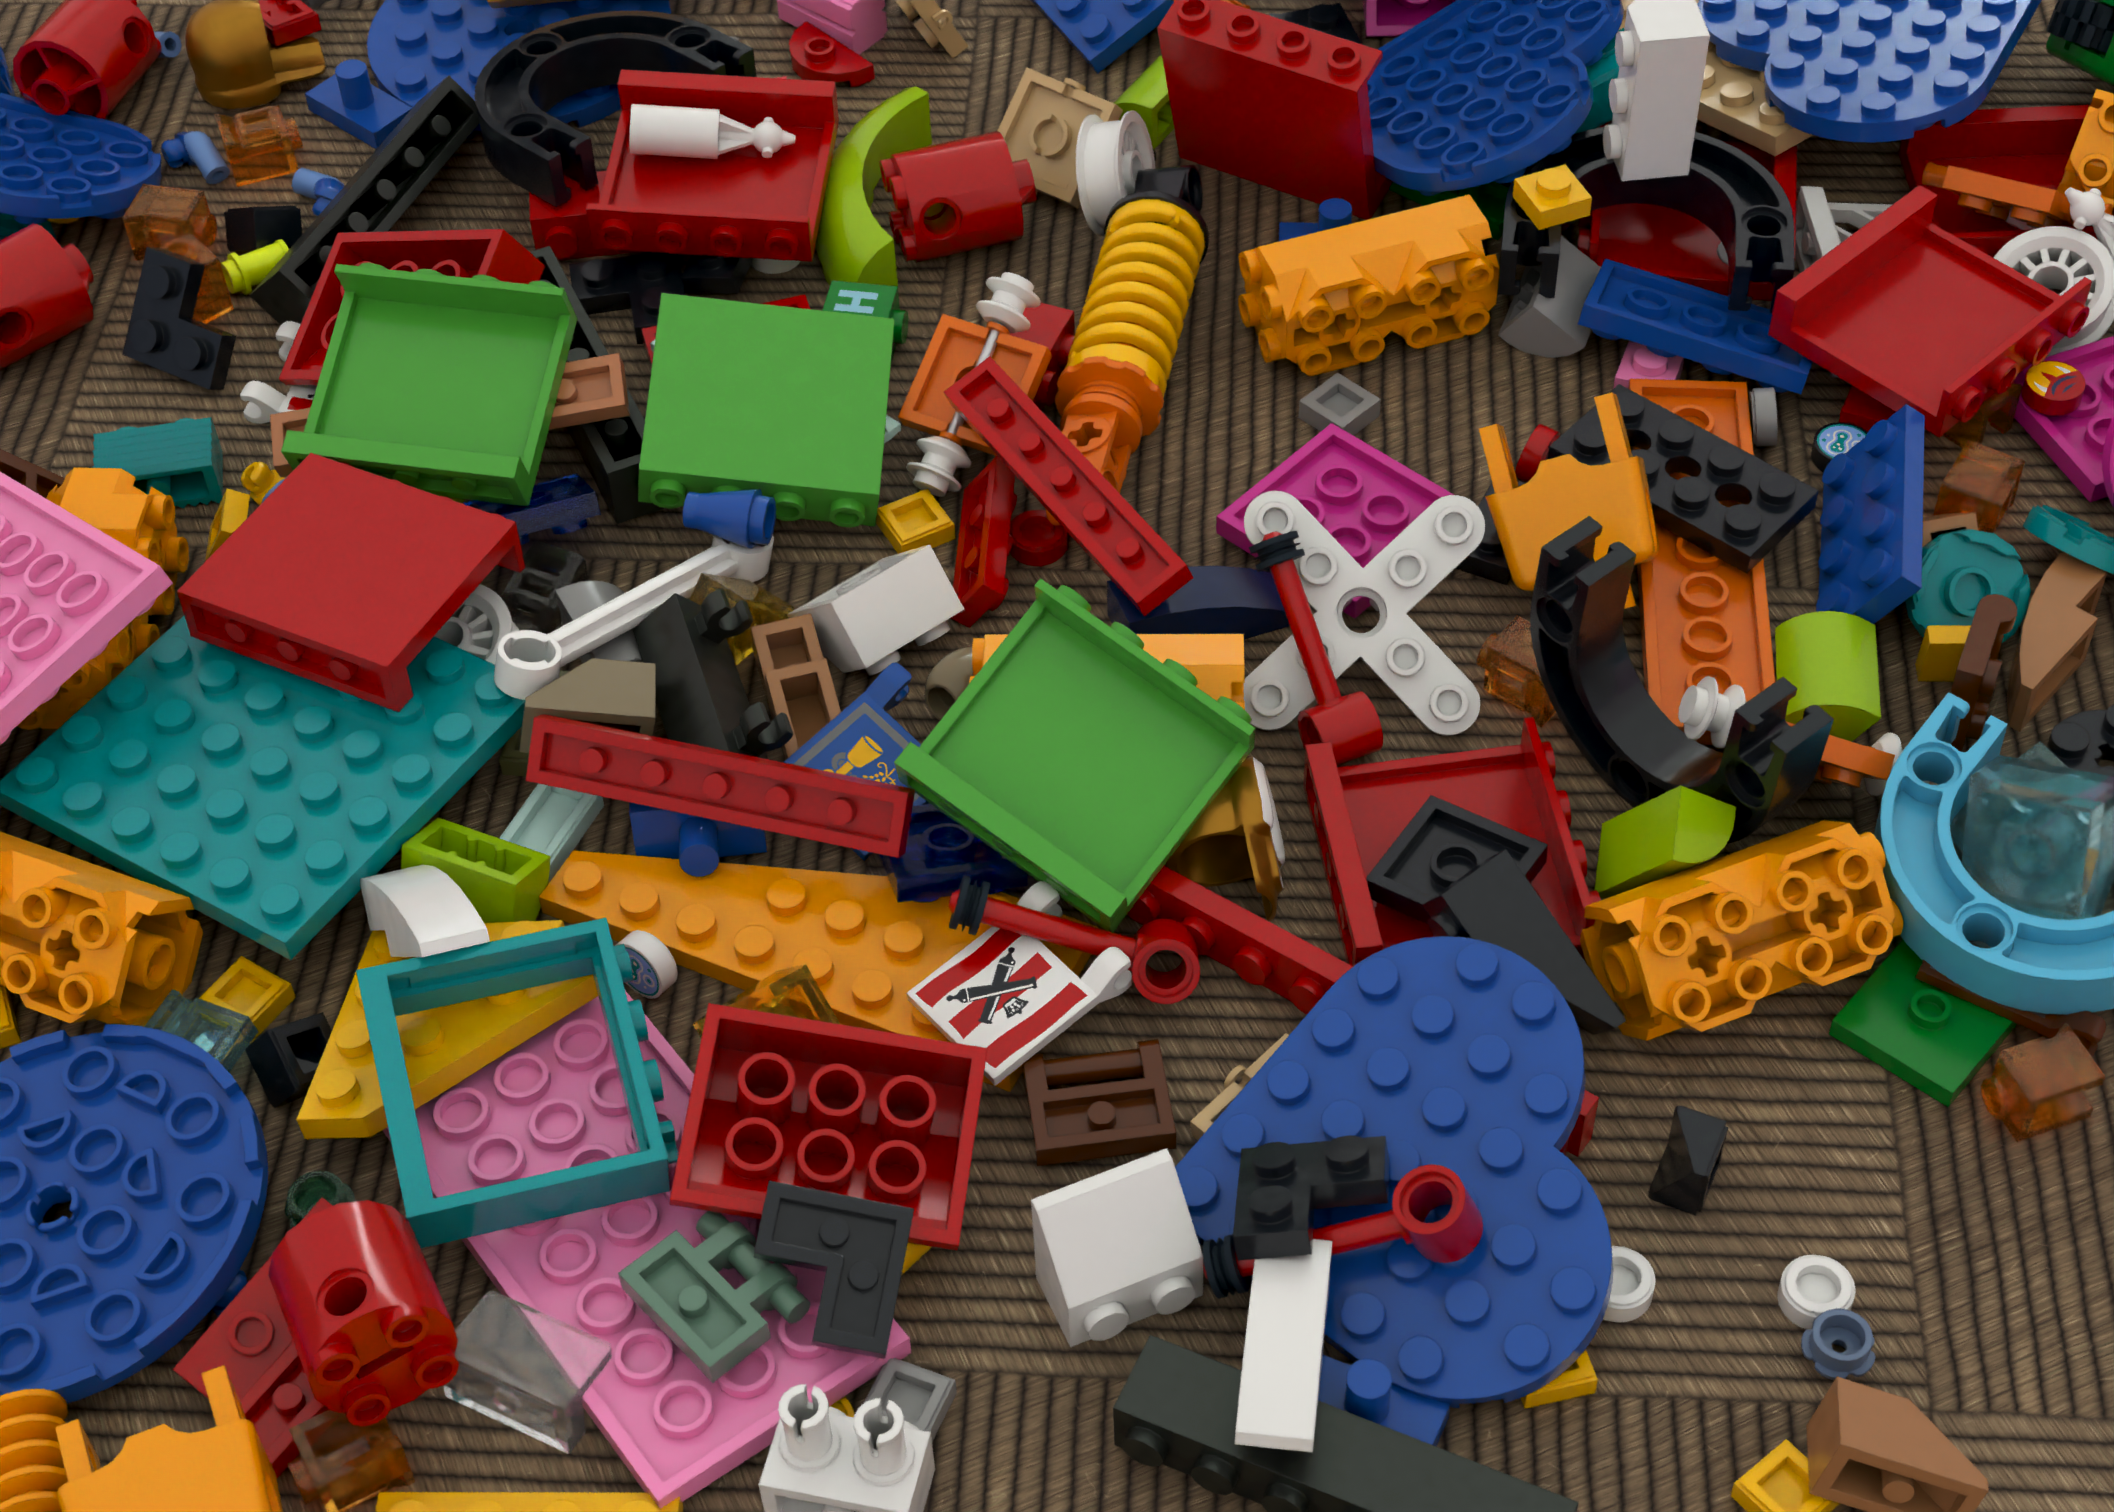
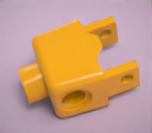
[1479,392,1659,609]
[55,1365,283,1512]

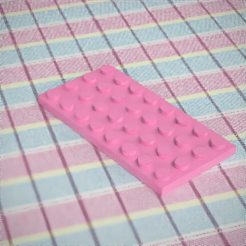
[382,990,911,1509]

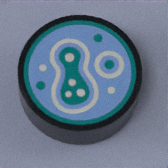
[1811,422,1868,472]

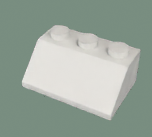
[1603,0,1710,181]

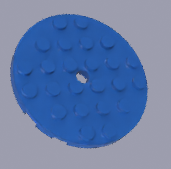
[367,0,671,139]
[0,1024,268,1403]

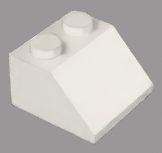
[787,544,964,676]
[1031,1148,1203,1347]

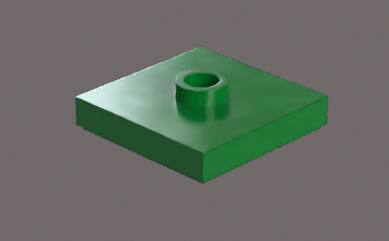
[1829,940,2017,1107]

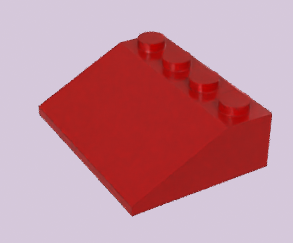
[279,229,545,385]
[670,1003,988,1251]

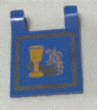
[784,662,929,861]

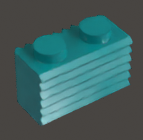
[92,417,223,509]

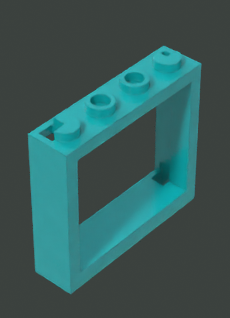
[356,918,679,1248]

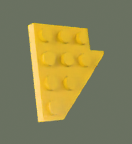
[296,920,598,1139]

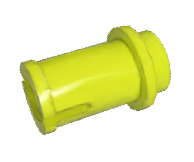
[219,239,289,295]

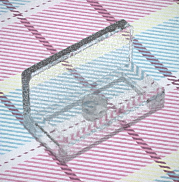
[444,1291,612,1454]

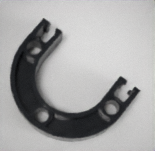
[474,11,757,207]
[1497,127,1795,313]
[1530,516,1834,844]

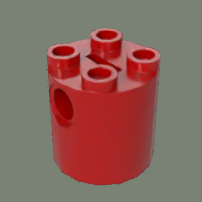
[13,0,162,119]
[879,131,1036,263]
[0,223,94,370]
[268,1200,459,1427]

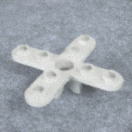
[1244,491,1485,736]

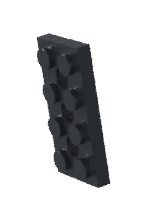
[1548,384,1819,573]

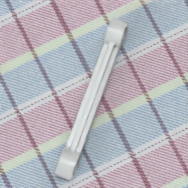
[494,535,774,700]

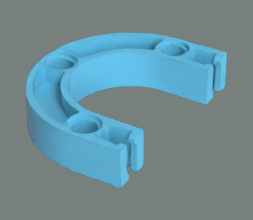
[1874,692,2114,1015]

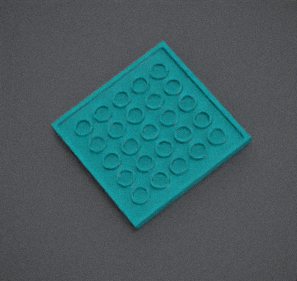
[0,616,525,960]

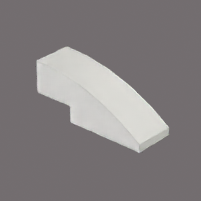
[360,864,490,957]
[1235,1239,1332,1452]

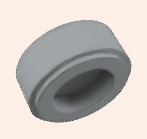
[1749,387,1777,447]

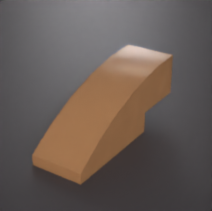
[2007,551,2107,732]
[751,614,841,760]

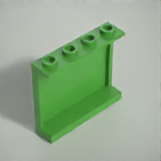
[281,263,577,507]
[638,293,895,527]
[894,578,1256,932]

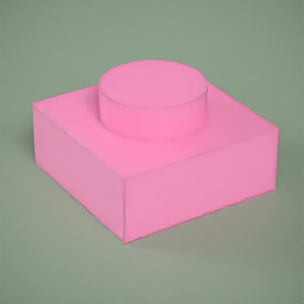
[1613,341,1684,389]

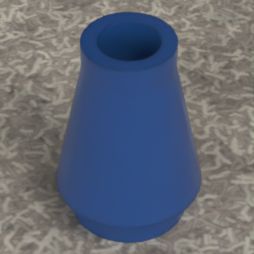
[683,489,776,549]

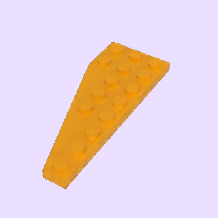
[539,850,1098,1092]

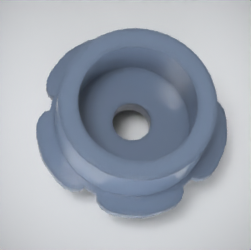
[1801,1309,1875,1380]

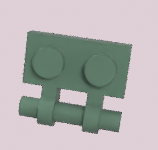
[618,1211,810,1383]

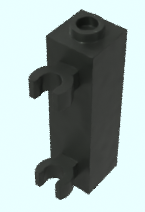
[633,589,793,759]

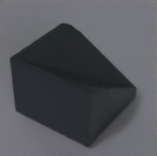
[224,206,302,251]
[245,1012,332,1108]
[1648,1106,1728,1216]

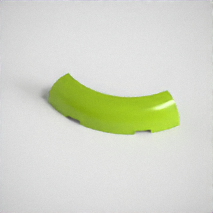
[815,86,932,286]

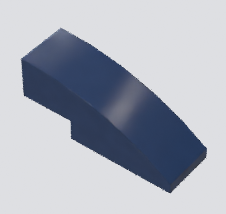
[1107,566,1290,640]

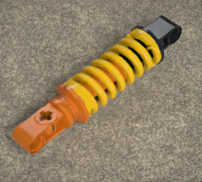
[1045,165,1209,526]

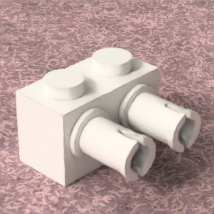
[759,1384,935,1512]

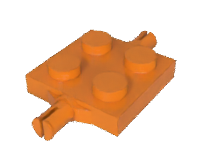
[1922,162,2113,229]

